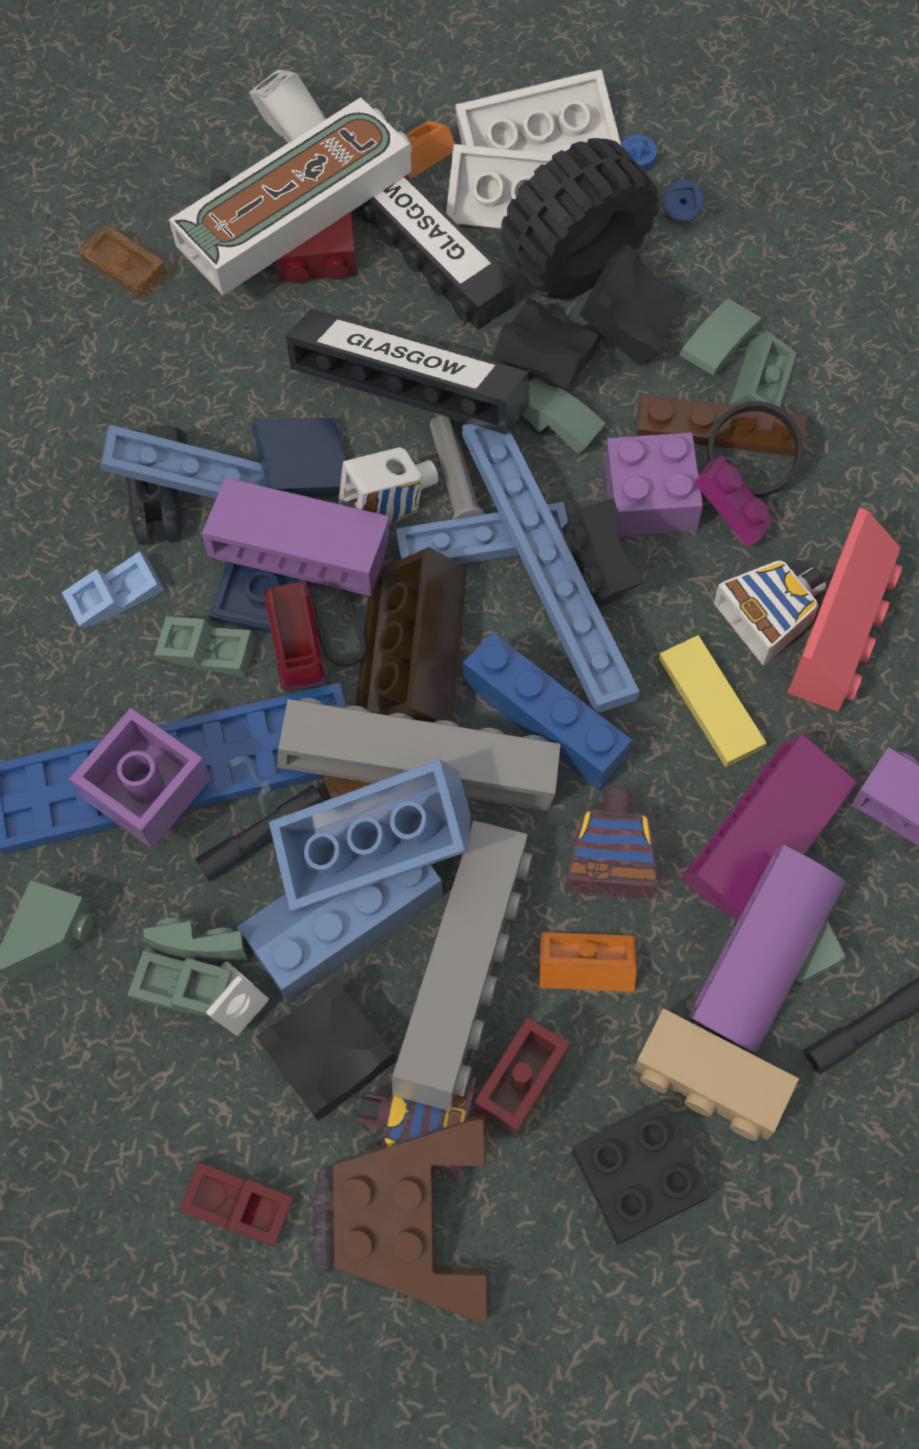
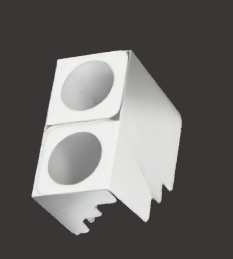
[249,70,326,143]

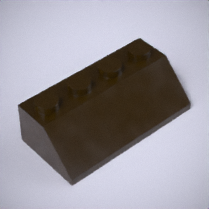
[355,547,467,723]

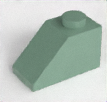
[0,880,93,982]

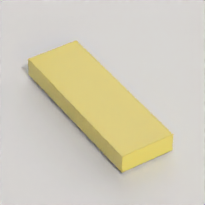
[659,635,767,767]

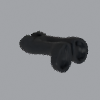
[126,425,188,545]

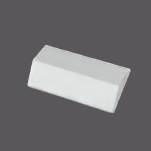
[455,70,621,154]
[446,144,554,229]

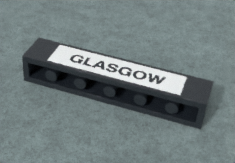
[356,175,516,330]
[285,309,529,435]

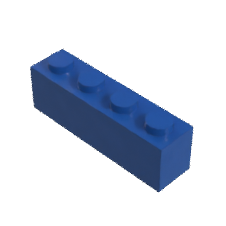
[463,632,632,791]

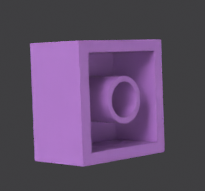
[604,432,703,536]
[69,708,212,849]

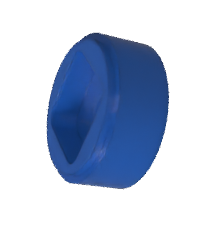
[620,135,657,172]
[663,180,703,222]

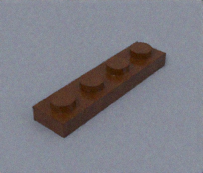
[637,395,807,456]

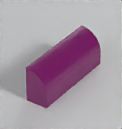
[680,734,857,920]

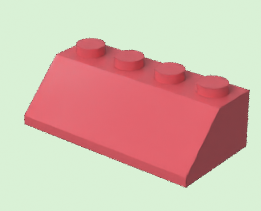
[788,508,903,712]

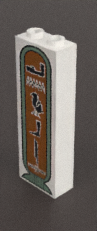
[169,97,412,295]

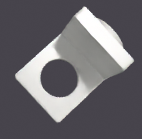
[206,961,269,1036]

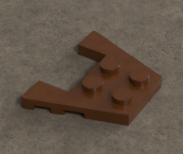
[333,1115,490,1322]

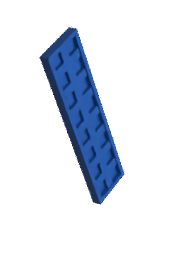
[0,683,346,854]

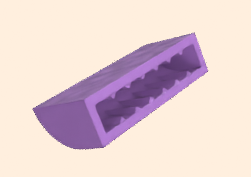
[202,478,390,596]
[688,845,846,1054]

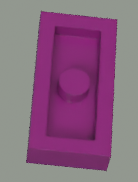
[694,455,774,548]

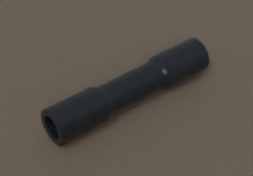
[195,785,324,882]
[803,977,919,1075]

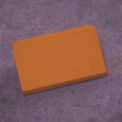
[406,121,455,179]
[539,932,637,992]

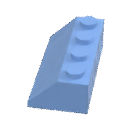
[269,759,471,912]
[237,865,443,1003]

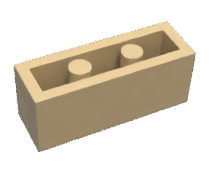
[634,1008,799,1141]

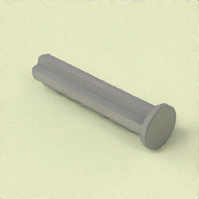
[430,415,485,519]

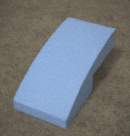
[62,551,165,629]

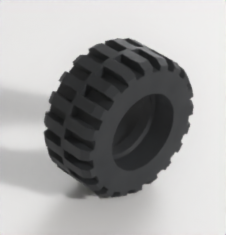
[500,138,659,299]

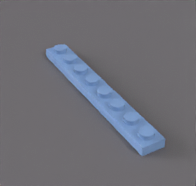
[462,424,640,713]

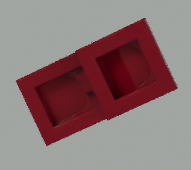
[178,1162,293,1247]

